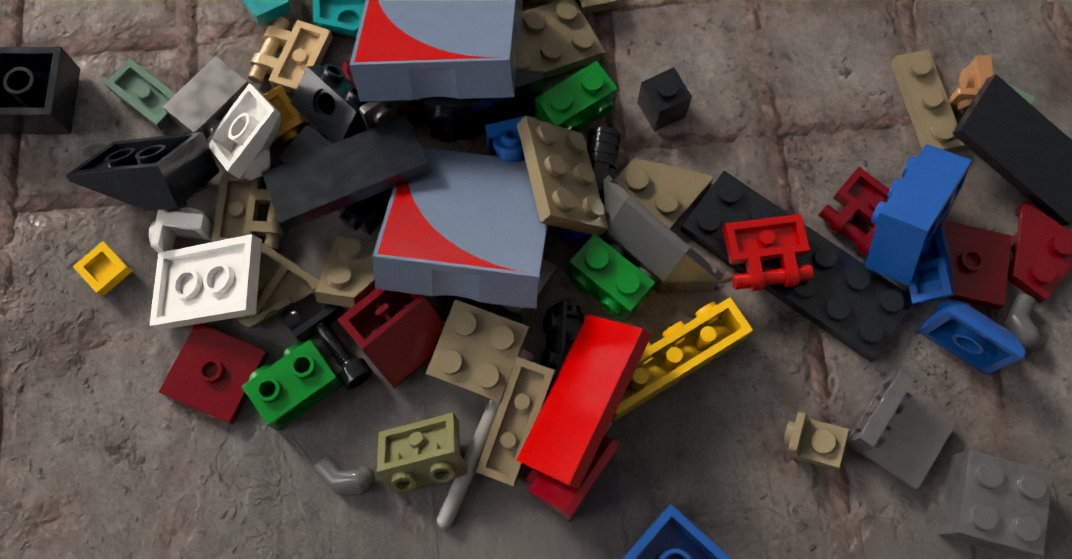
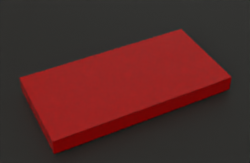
[516,314,652,490]

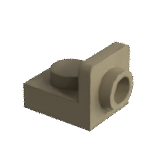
[784,411,850,471]

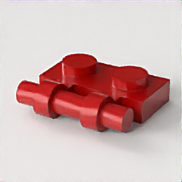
[723,214,814,292]

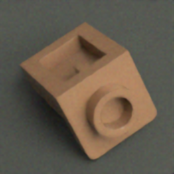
[948,55,993,115]

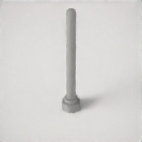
[437,349,534,529]

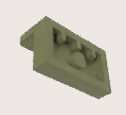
[377,412,468,493]

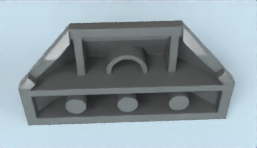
[601,175,724,293]

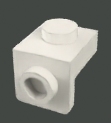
[149,207,214,253]

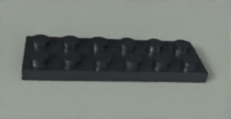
[680,171,913,362]

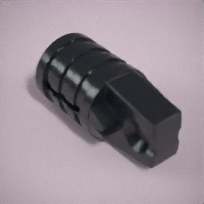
[587,127,621,198]

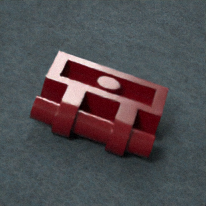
[818,167,890,256]

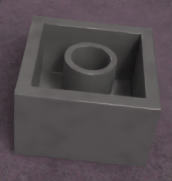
[938,450,1053,557]

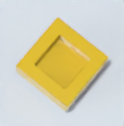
[73,241,133,297]

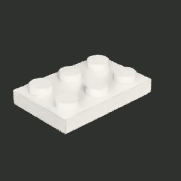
[149,234,262,330]

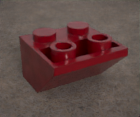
[337,289,445,389]

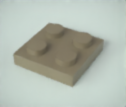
[426,299,531,402]

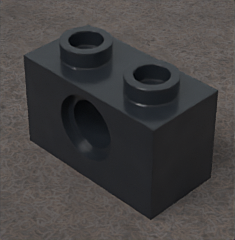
[290,64,369,144]

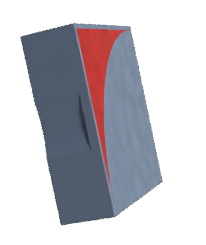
[350,0,523,102]
[372,148,549,309]

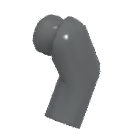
[1004,294,1043,353]
[314,455,376,496]

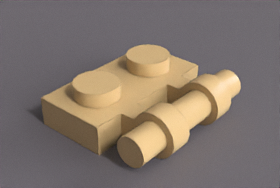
[248,16,333,94]

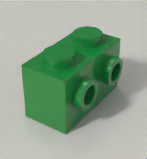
[535,61,618,132]
[568,234,655,323]
[241,339,343,431]

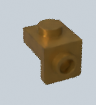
[263,85,305,144]

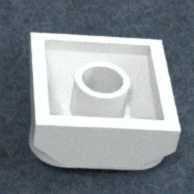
[206,83,281,180]

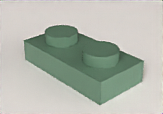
[104,58,175,131]

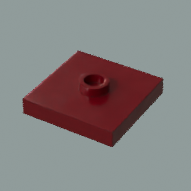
[942,220,1012,310]
[159,323,269,425]

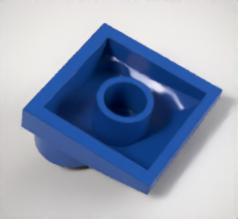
[918,300,1026,375]

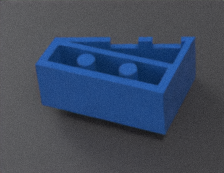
[865,144,972,286]

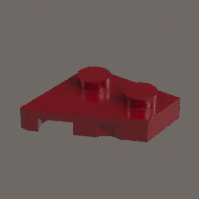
[1008,200,1072,304]

